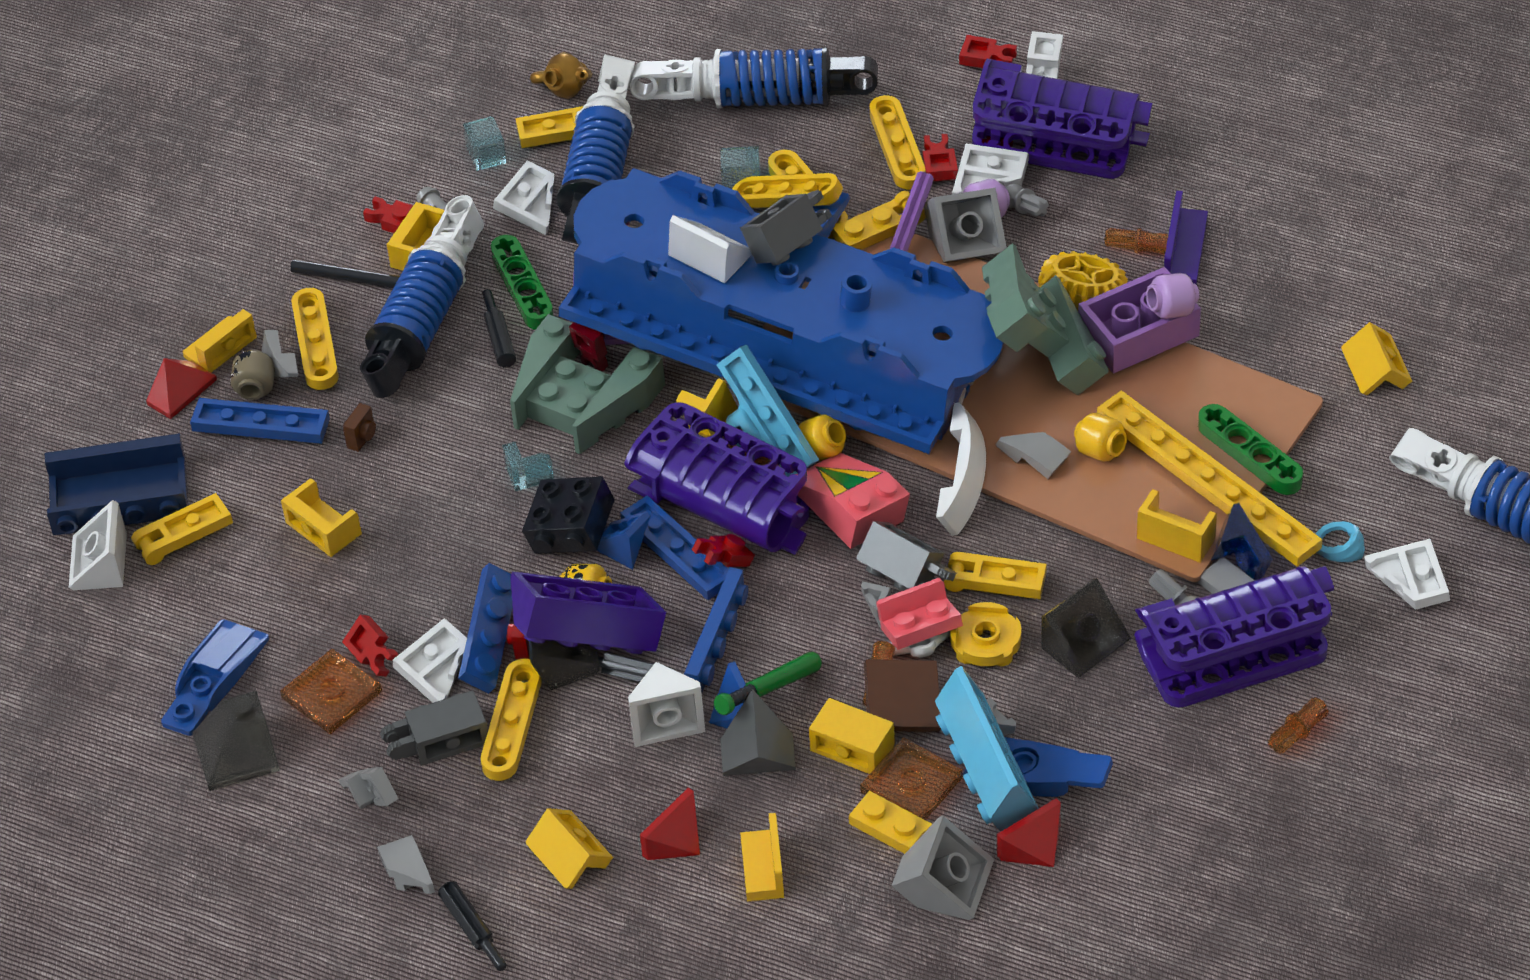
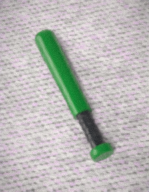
[714,652,822,715]

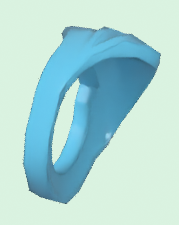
[1316,521,1365,562]

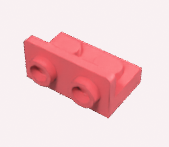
[876,578,963,650]

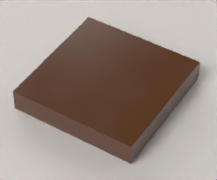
[864,659,941,732]

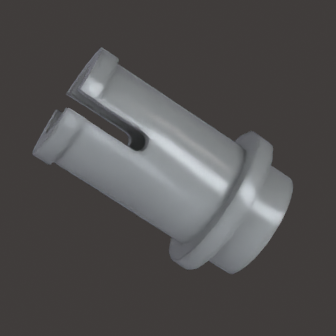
[416,187,447,210]

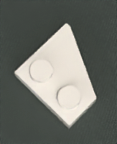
[952,143,1029,194]
[493,160,554,235]
[1364,539,1450,610]
[393,618,467,703]

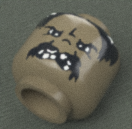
[230,350,275,400]

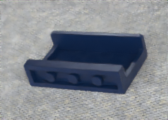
[44,433,189,536]

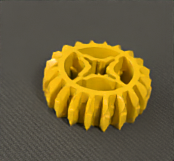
[1038,251,1128,310]

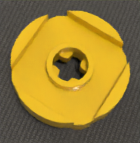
[950,602,1022,666]

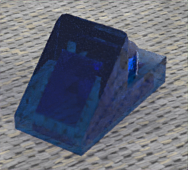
[1211,503,1273,580]

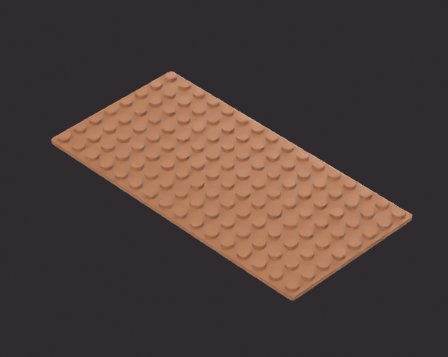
[724,213,1323,582]

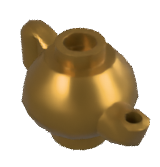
[530,52,592,99]

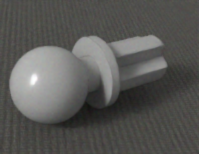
[1006,184,1049,216]
[1148,569,1199,605]

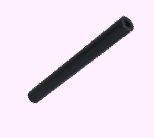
[290,259,400,288]

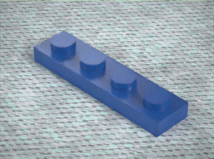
[190,398,330,444]
[620,496,729,600]
[458,563,513,694]
[684,567,749,693]

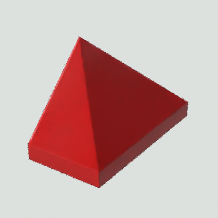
[146,358,217,419]
[640,788,700,860]
[997,798,1061,867]

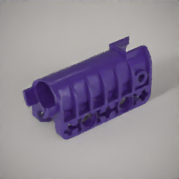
[972,58,1152,179]
[624,402,810,555]
[1134,566,1334,708]

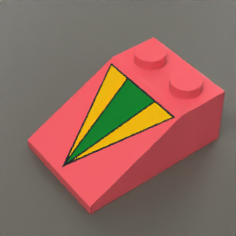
[796,453,910,549]

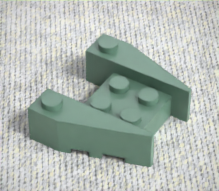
[982,243,1109,395]
[510,314,665,454]

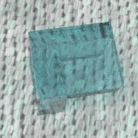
[463,116,507,171]
[720,146,760,189]
[502,442,554,491]

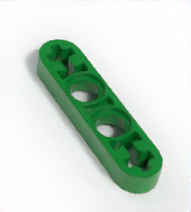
[490,235,554,330]
[1198,404,1303,495]

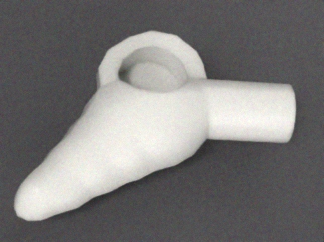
[890,631,950,658]

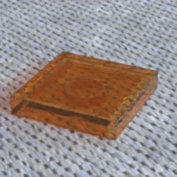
[280,648,382,735]
[860,737,963,820]

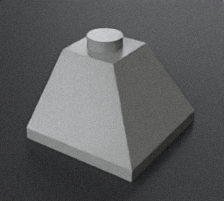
[924,188,1007,262]
[892,816,994,920]

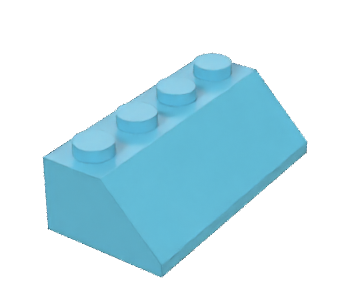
[935,666,1039,832]

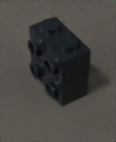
[522,476,615,554]

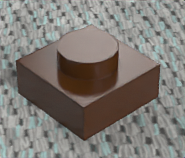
[343,403,376,452]

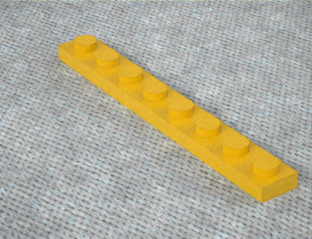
[1097,390,1322,567]

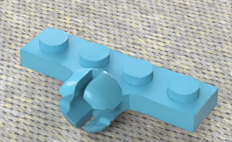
[716,345,819,477]

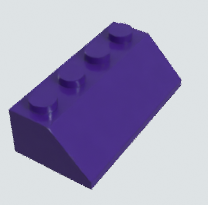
[510,571,667,654]

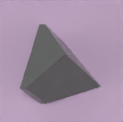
[720,689,796,776]

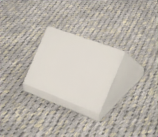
[668,215,752,283]
[69,500,127,590]
[628,662,705,747]

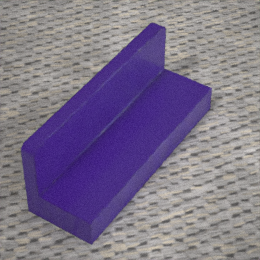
[1164,190,1208,285]

